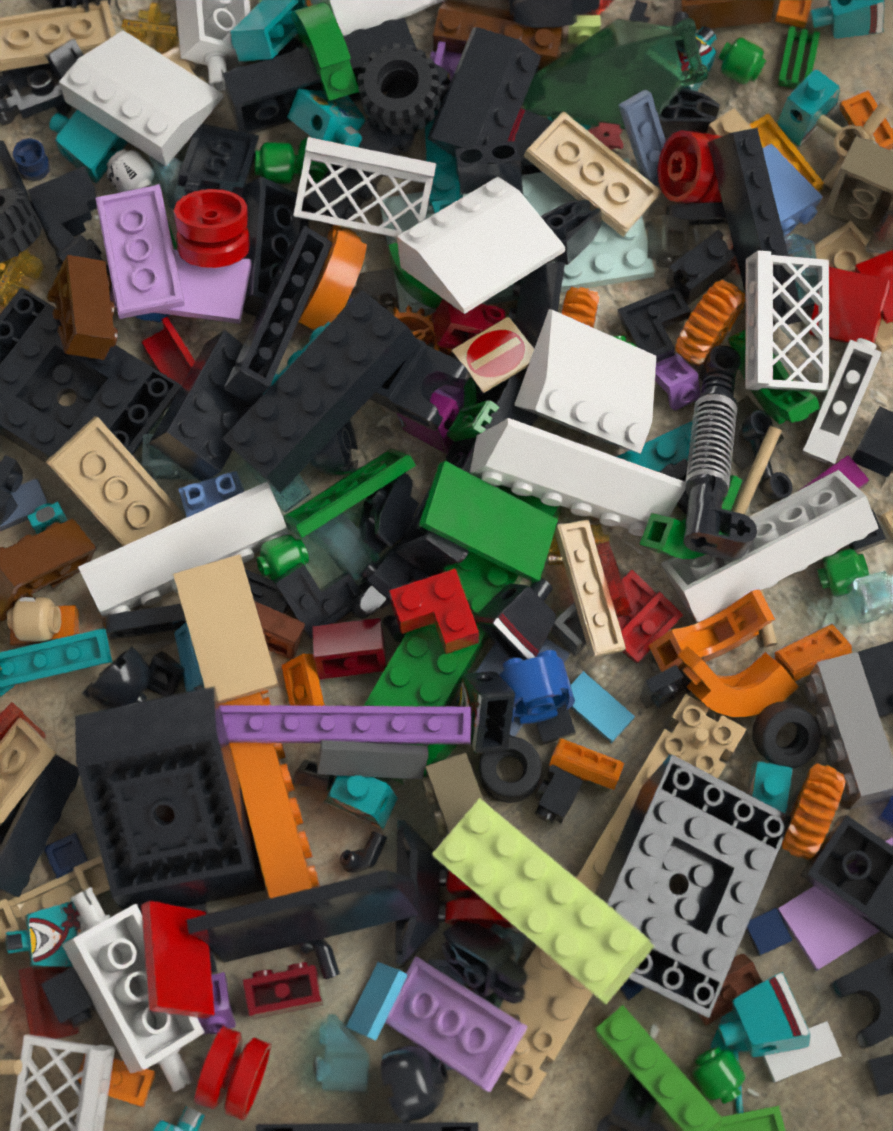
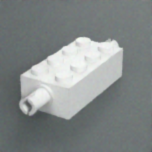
[176,0,250,91]
[62,887,205,1092]

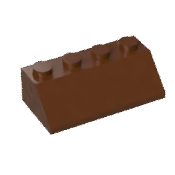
[433,0,566,77]

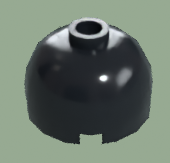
[310,420,358,476]
[81,646,151,710]
[381,1045,448,1123]

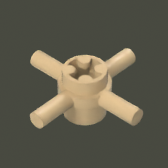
[816,102,891,189]

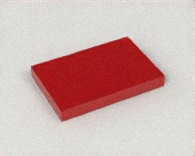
[141,901,215,1019]

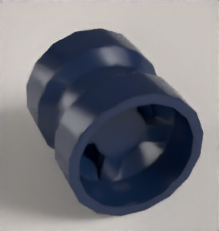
[13,138,50,182]

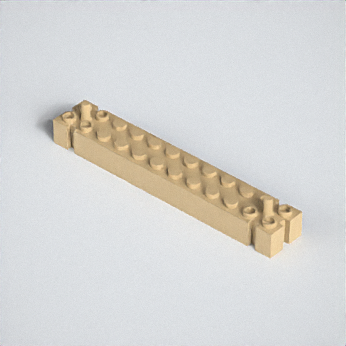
[499,694,746,1101]

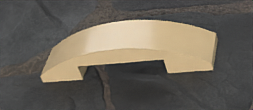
[0,855,111,943]

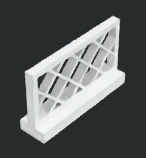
[294,137,436,238]
[745,251,829,392]
[10,1034,115,1131]

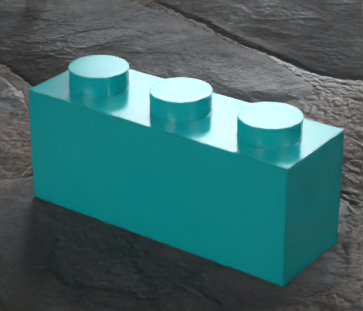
[230,0,307,61]

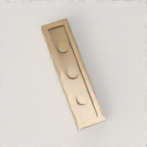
[555,520,626,658]

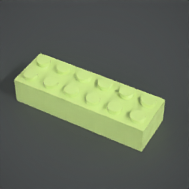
[432,798,654,1004]

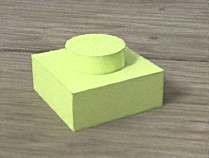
[568,15,601,45]

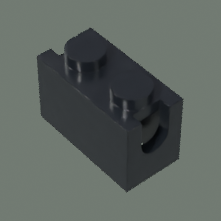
[666,229,737,305]

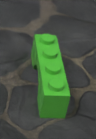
[595,1005,722,1131]

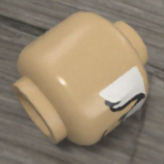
[7,597,61,642]

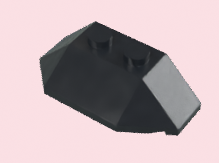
[395,820,447,967]

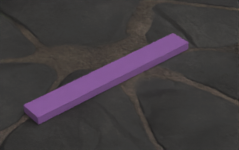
[220,705,471,744]

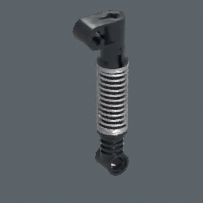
[683,345,757,561]

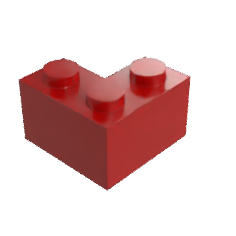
[389,569,479,654]

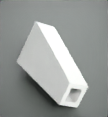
[802,338,882,466]

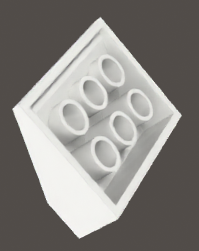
[59,31,224,166]
[397,177,565,314]
[514,309,656,454]

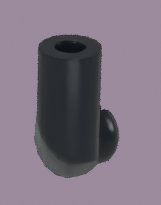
[299,939,340,979]

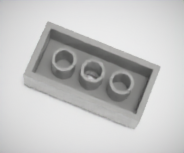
[804,652,893,810]

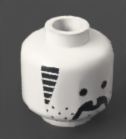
[107,150,154,192]

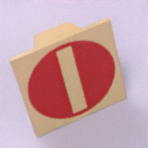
[452,316,534,393]

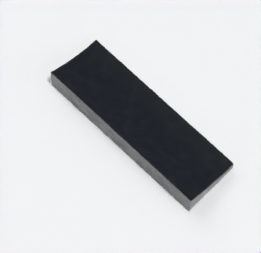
[187,870,419,963]

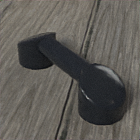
[742,410,793,501]

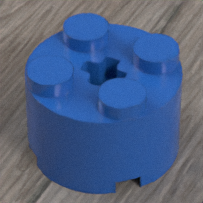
[499,650,575,724]

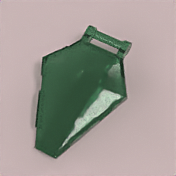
[523,18,709,129]

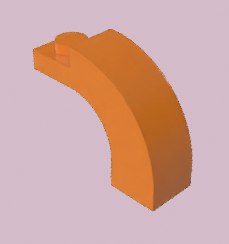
[298,225,367,330]
[648,589,775,672]
[677,646,799,717]

